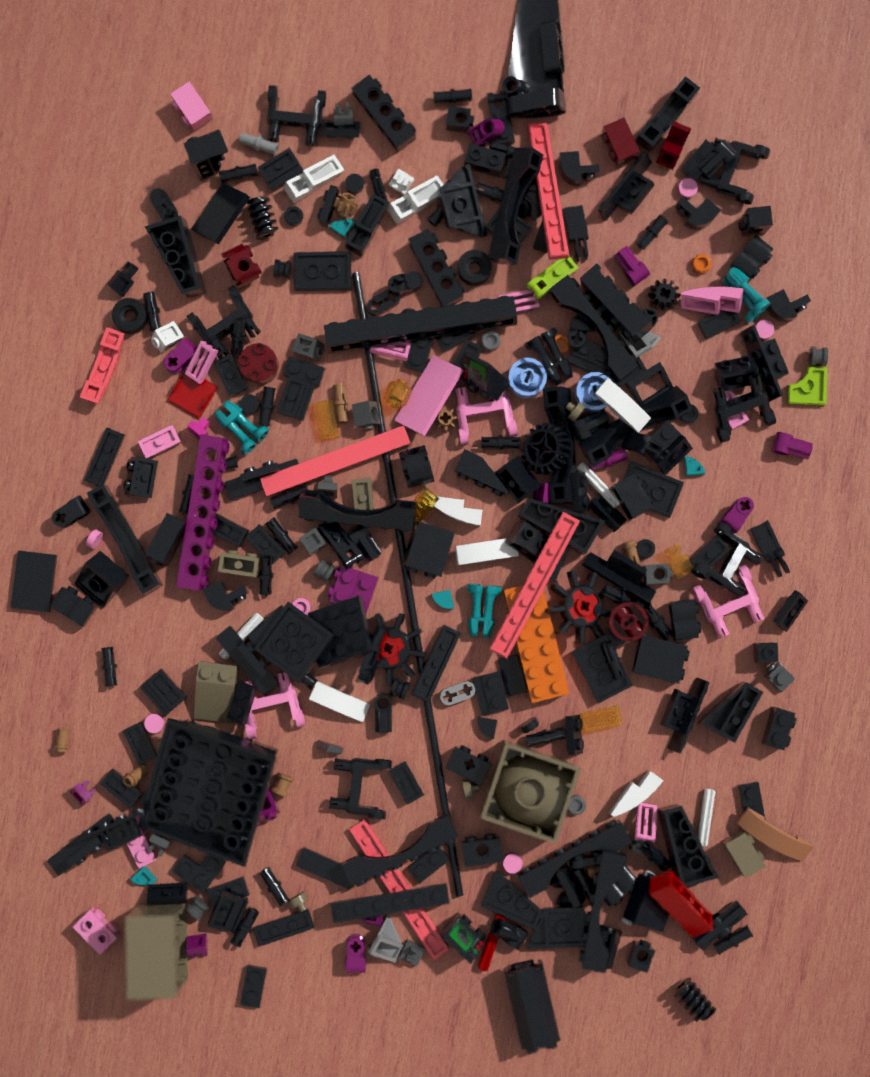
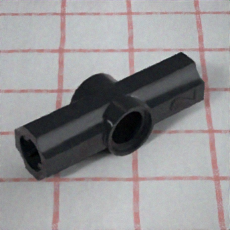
[692,900,748,951]

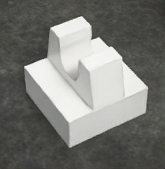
[389,169,415,195]

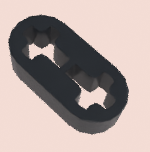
[367,289,401,316]

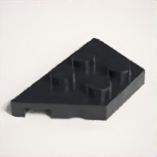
[437,164,487,237]
[528,906,589,949]

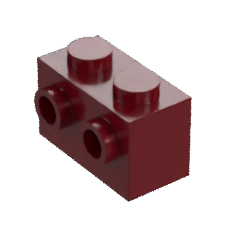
[601,117,640,166]

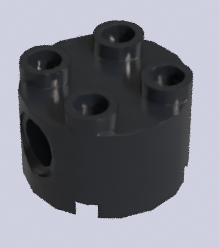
[399,445,434,488]

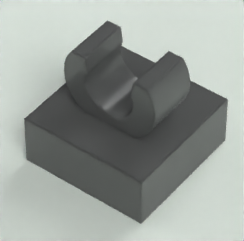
[334,102,353,125]
[318,475,338,498]
[148,834,172,857]
[399,939,425,966]

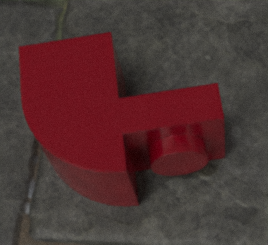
[656,121,691,170]

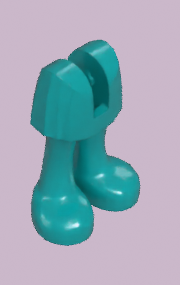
[722,267,771,324]
[214,400,269,455]
[466,583,502,639]

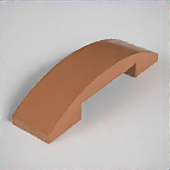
[737,808,814,861]

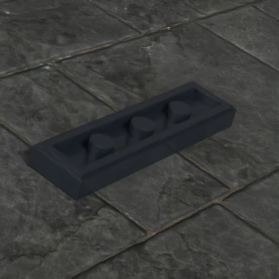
[411,625,461,703]

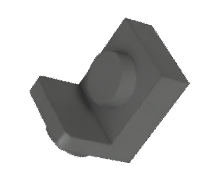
[291,333,325,362]
[764,662,795,692]

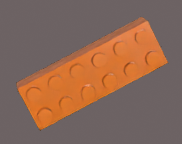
[503,585,570,703]

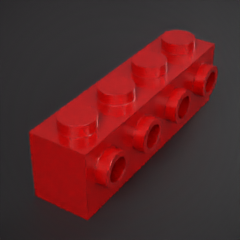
[649,870,713,938]

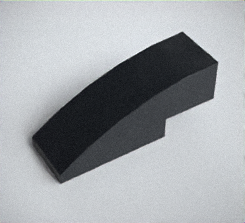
[345,193,390,257]

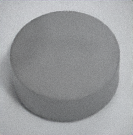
[481,331,501,351]
[567,795,586,815]

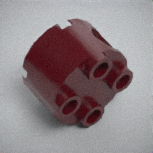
[221,243,262,288]
[238,343,279,385]
[609,603,648,641]

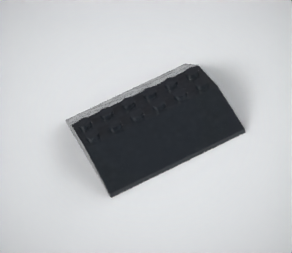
[138,718,277,867]

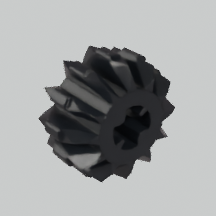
[647,278,681,312]

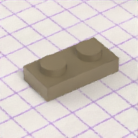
[352,478,374,510]

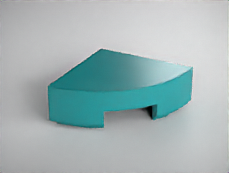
[329,219,356,239]
[684,457,705,476]
[432,590,454,609]
[130,866,158,885]

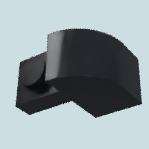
[558,151,600,186]
[675,197,721,230]
[766,289,811,322]
[203,581,249,611]

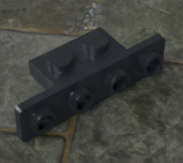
[599,152,655,221]
[740,325,789,402]
[225,459,299,500]
[583,550,656,605]
[216,626,279,696]
[660,678,710,754]
[77,806,151,851]
[48,814,116,875]

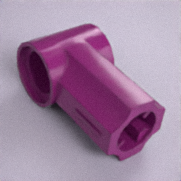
[614,246,650,286]
[772,432,813,460]

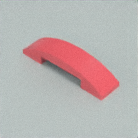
[80,327,125,404]

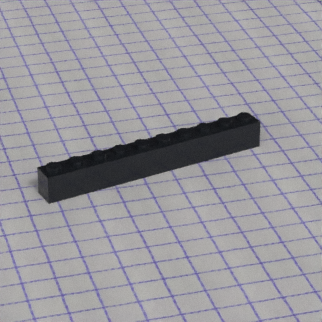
[324,296,517,354]

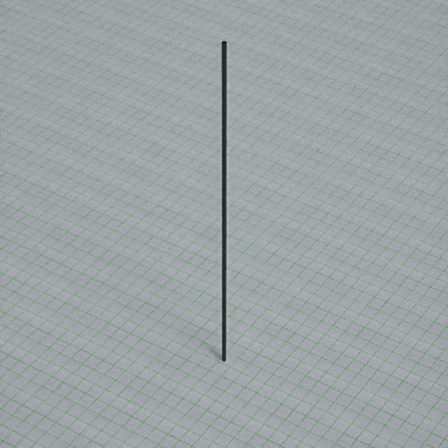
[352,272,464,897]

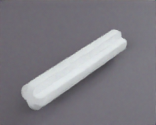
[576,462,620,508]
[219,613,264,660]
[697,788,715,846]

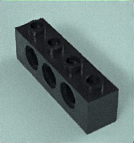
[352,74,416,153]
[408,228,465,307]

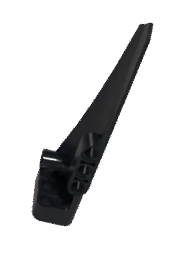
[502,0,566,118]

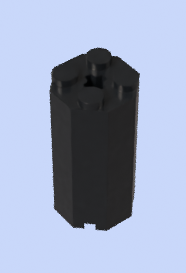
[503,959,560,1054]

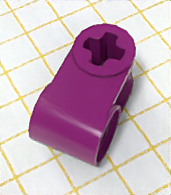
[466,119,504,147]
[164,338,197,374]
[720,497,754,534]
[346,934,366,973]

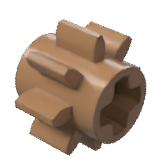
[333,193,359,217]
[434,407,457,431]

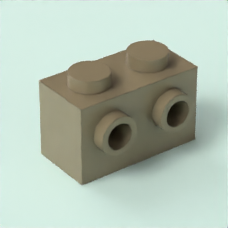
[218,550,260,578]
[722,830,765,878]

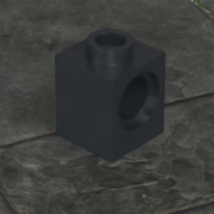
[446,106,474,133]
[754,643,778,663]
[627,939,655,973]

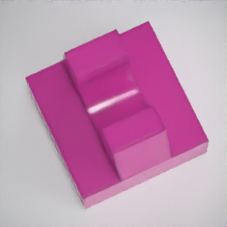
[188,417,209,440]

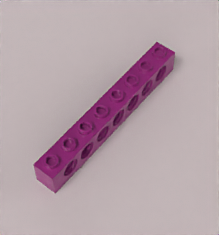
[176,434,230,591]

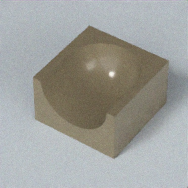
[479,740,581,844]
[126,903,188,999]

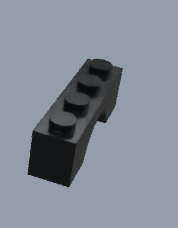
[636,76,700,153]

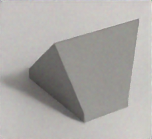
[616,329,662,358]
[368,914,404,963]

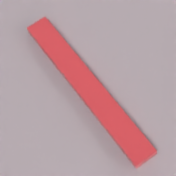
[528,122,569,260]
[260,425,411,497]
[490,512,580,658]
[349,818,450,960]

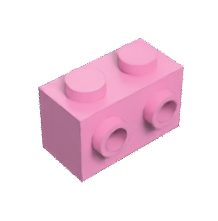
[171,81,213,131]
[73,907,120,955]

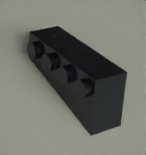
[145,215,206,298]
[580,263,652,344]
[518,498,605,555]
[658,804,719,887]

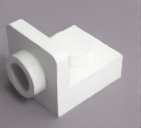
[151,321,184,353]

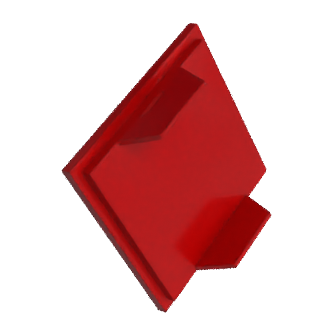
[167,368,218,420]

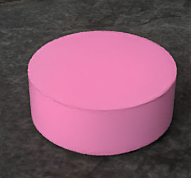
[678,178,698,199]
[755,320,774,340]
[86,529,103,549]
[292,598,311,615]
[144,714,165,733]
[503,853,522,873]

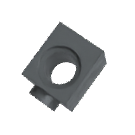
[352,401,381,431]
[299,528,327,555]
[643,564,673,585]

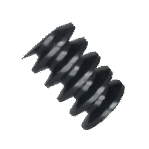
[247,197,279,240]
[674,977,716,1022]

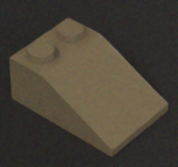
[194,661,240,723]

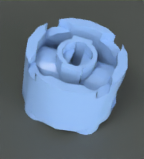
[508,358,547,399]
[575,372,612,413]

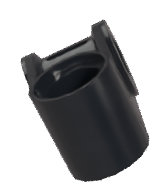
[52,495,91,528]

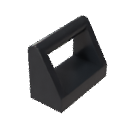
[626,362,673,406]

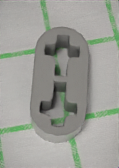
[440,681,475,705]

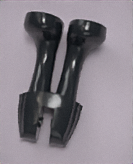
[524,327,573,386]

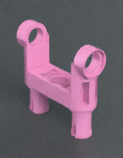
[455,387,518,445]
[692,565,765,638]
[245,672,305,740]

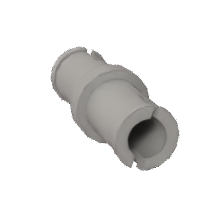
[239,132,279,155]

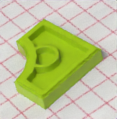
[787,366,828,406]

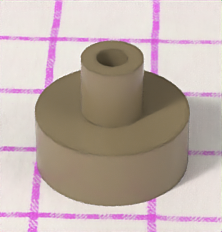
[565,402,585,422]
[462,779,480,800]
[288,891,308,912]

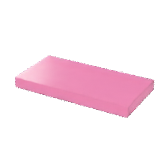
[394,356,463,437]

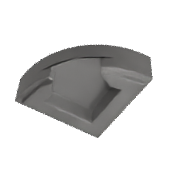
[316,740,343,755]

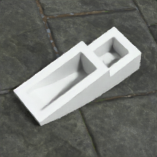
[284,155,344,204]
[387,176,443,225]
[595,378,651,433]
[426,495,482,526]
[455,538,519,565]
[309,681,371,722]
[609,770,663,817]

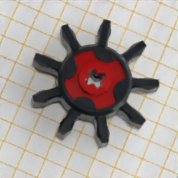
[545,570,612,644]
[360,613,426,685]

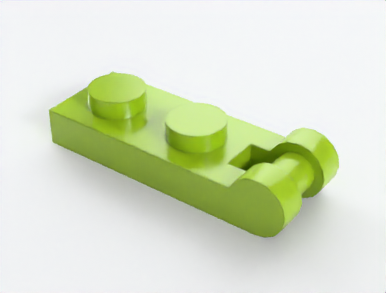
[526,256,579,300]

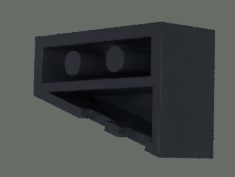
[183,129,228,181]
[698,682,763,743]

